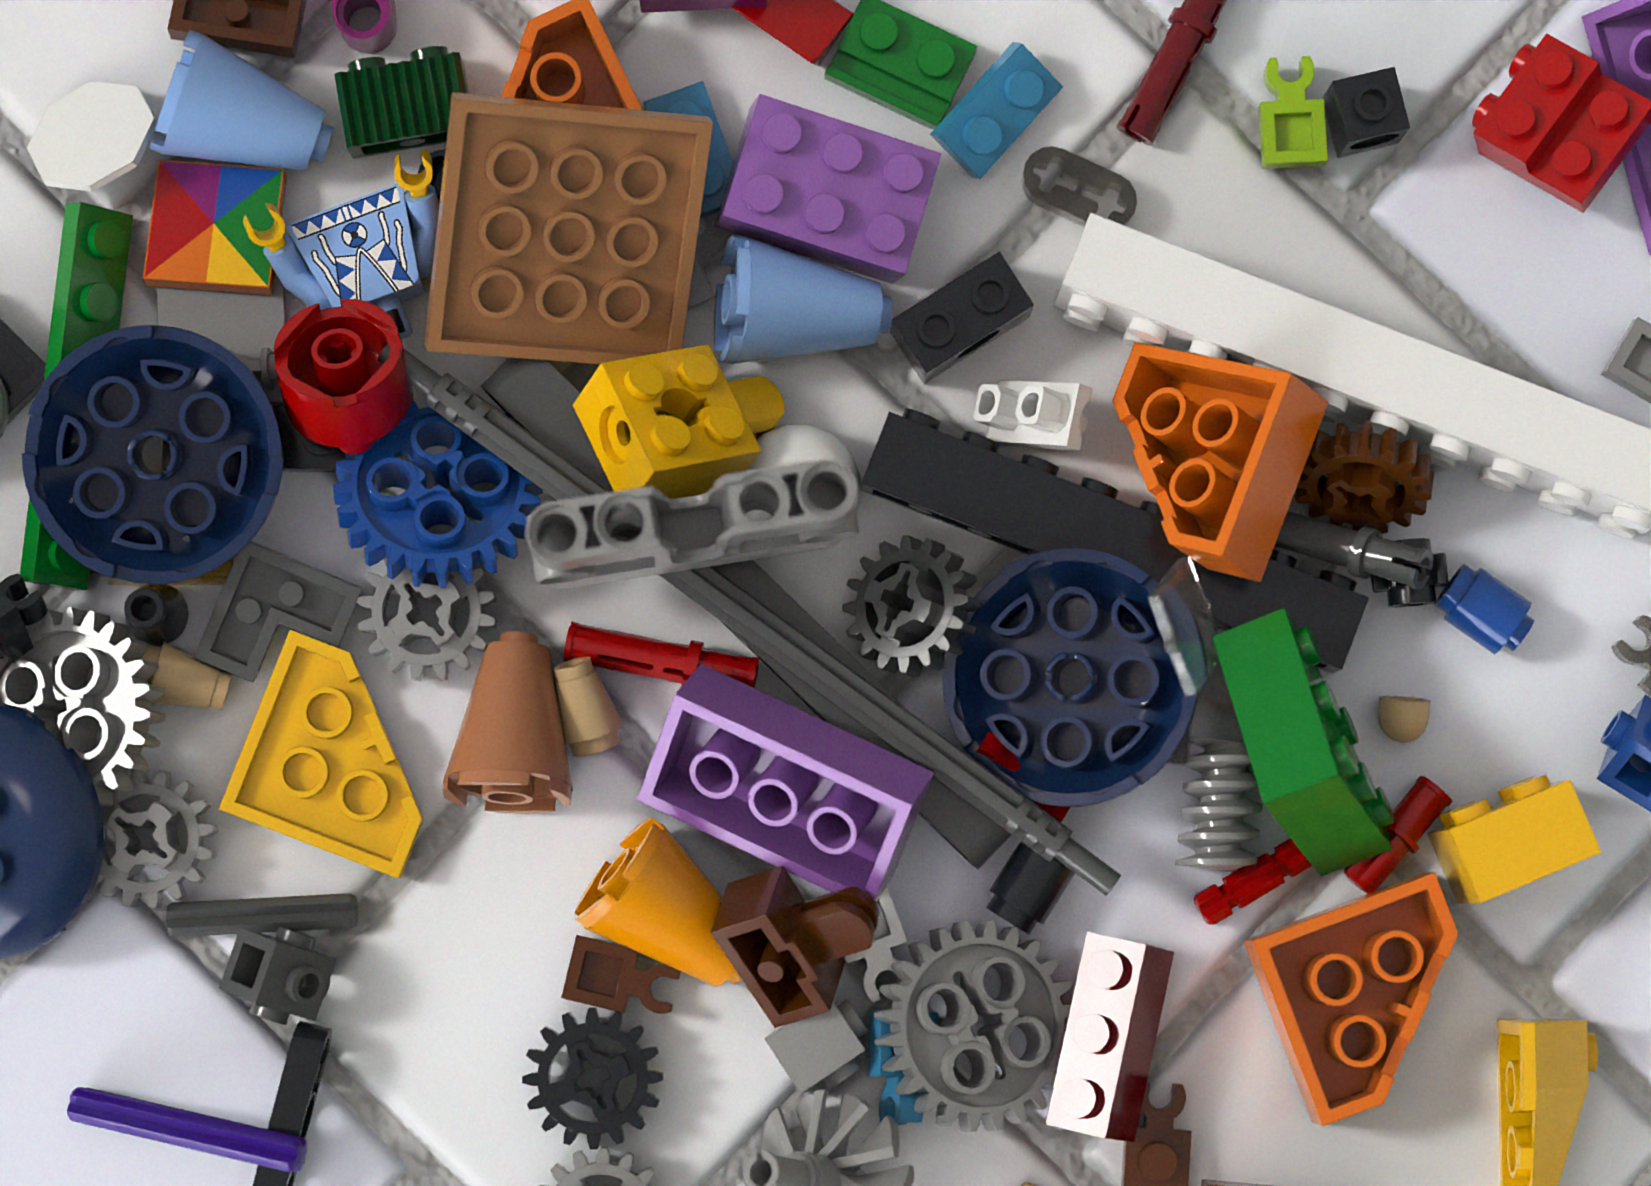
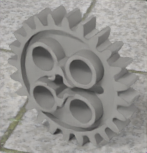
[0,607,166,807]
[874,920,1073,1132]

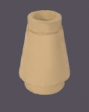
[142,642,232,710]
[553,657,624,757]

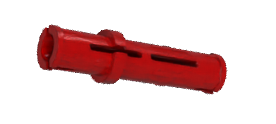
[563,622,760,688]

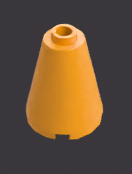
[575,817,741,987]

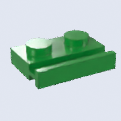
[825,0,977,130]

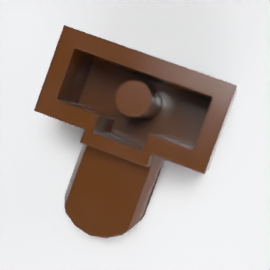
[710,866,880,1028]

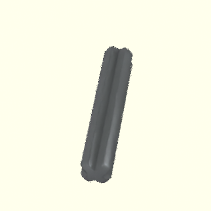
[166,893,358,937]

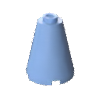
[149,29,334,171]
[714,235,892,364]

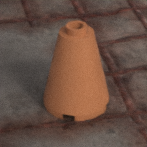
[443,631,573,814]

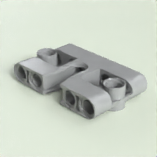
[526,460,859,588]

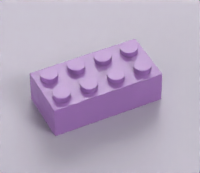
[637,663,935,901]

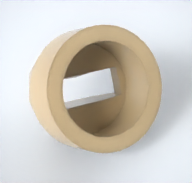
[1378,696,1431,743]

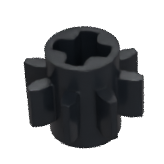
[1371,538,1449,608]

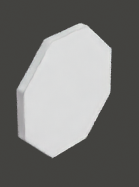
[27,81,157,192]

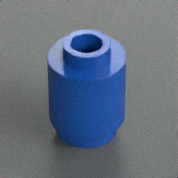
[1435,564,1535,655]

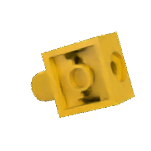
[573,344,785,499]

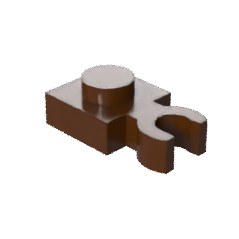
[561,935,681,1014]
[1121,1082,1192,1186]

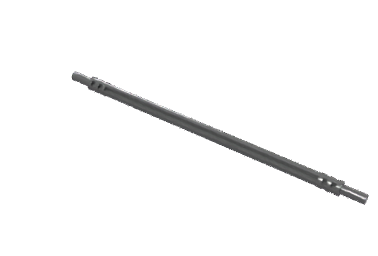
[377,344,1121,896]

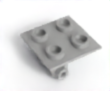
[157,277,285,403]

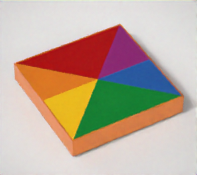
[143,160,287,295]

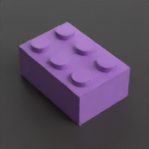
[714,94,942,284]

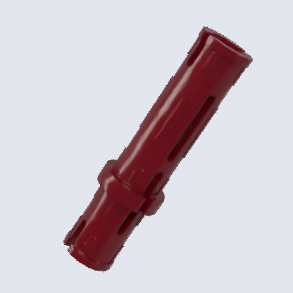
[1117,0,1227,146]

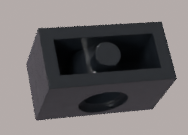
[890,251,1034,384]

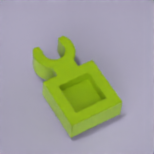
[1258,56,1328,169]

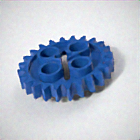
[333,400,543,589]

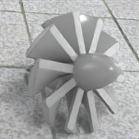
[742,1090,914,1186]

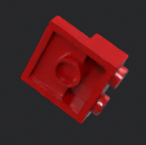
[1472,33,1651,213]

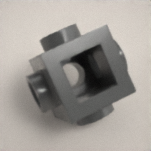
[219,926,337,1025]

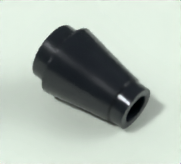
[124,584,188,646]

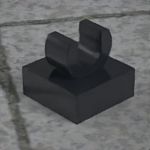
[0,573,48,662]

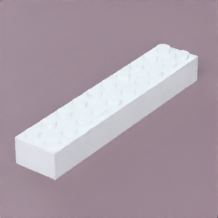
[1054,212,1651,538]

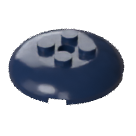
[22,325,283,585]
[942,548,1200,807]
[0,703,104,959]

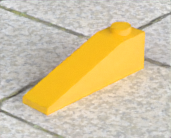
[1497,1019,1598,1186]

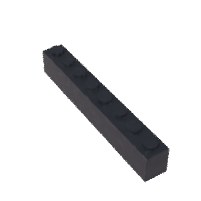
[860,408,1369,674]

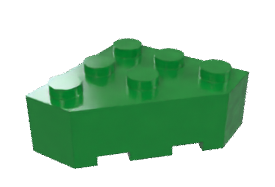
[1212,608,1395,877]

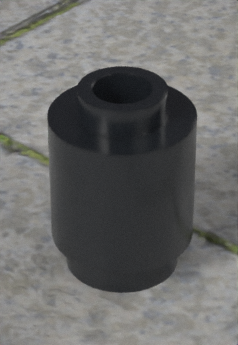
[986,841,1075,935]

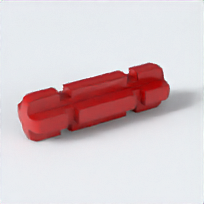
[1193,838,1312,925]

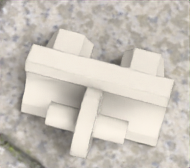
[973,380,1093,451]

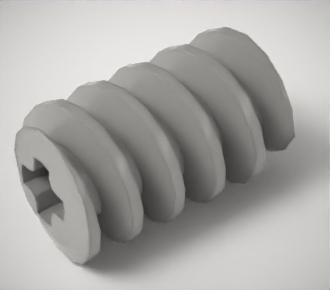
[1175,737,1263,872]

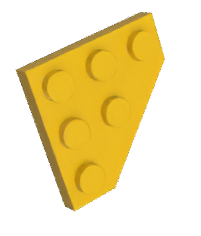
[219,630,424,879]

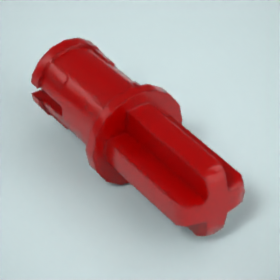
[1344,776,1453,894]

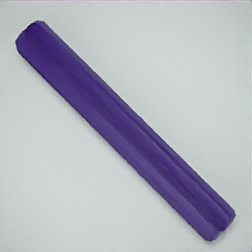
[67,1087,308,1172]

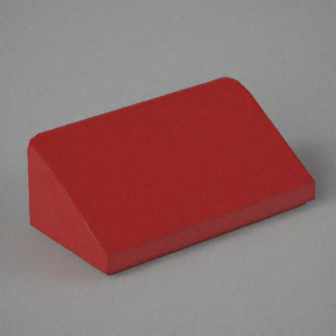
[729,0,854,66]

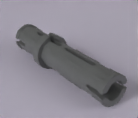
[1274,511,1433,590]

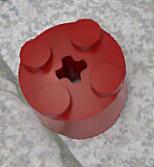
[273,299,413,454]

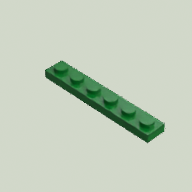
[20,202,133,590]

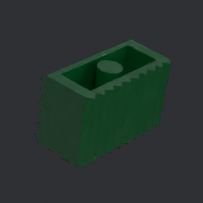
[334,46,469,159]

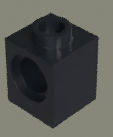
[1322,67,1410,158]

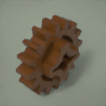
[1295,422,1434,534]

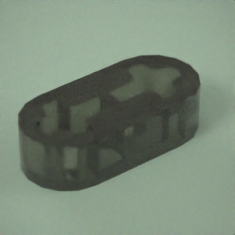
[1021,146,1137,227]

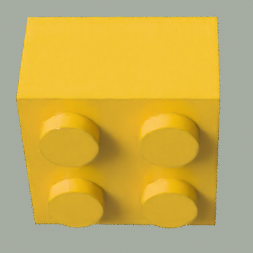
[1427,774,1601,904]

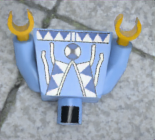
[243,149,439,339]

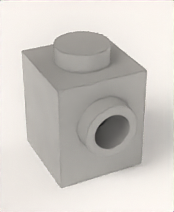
[765,999,868,1094]

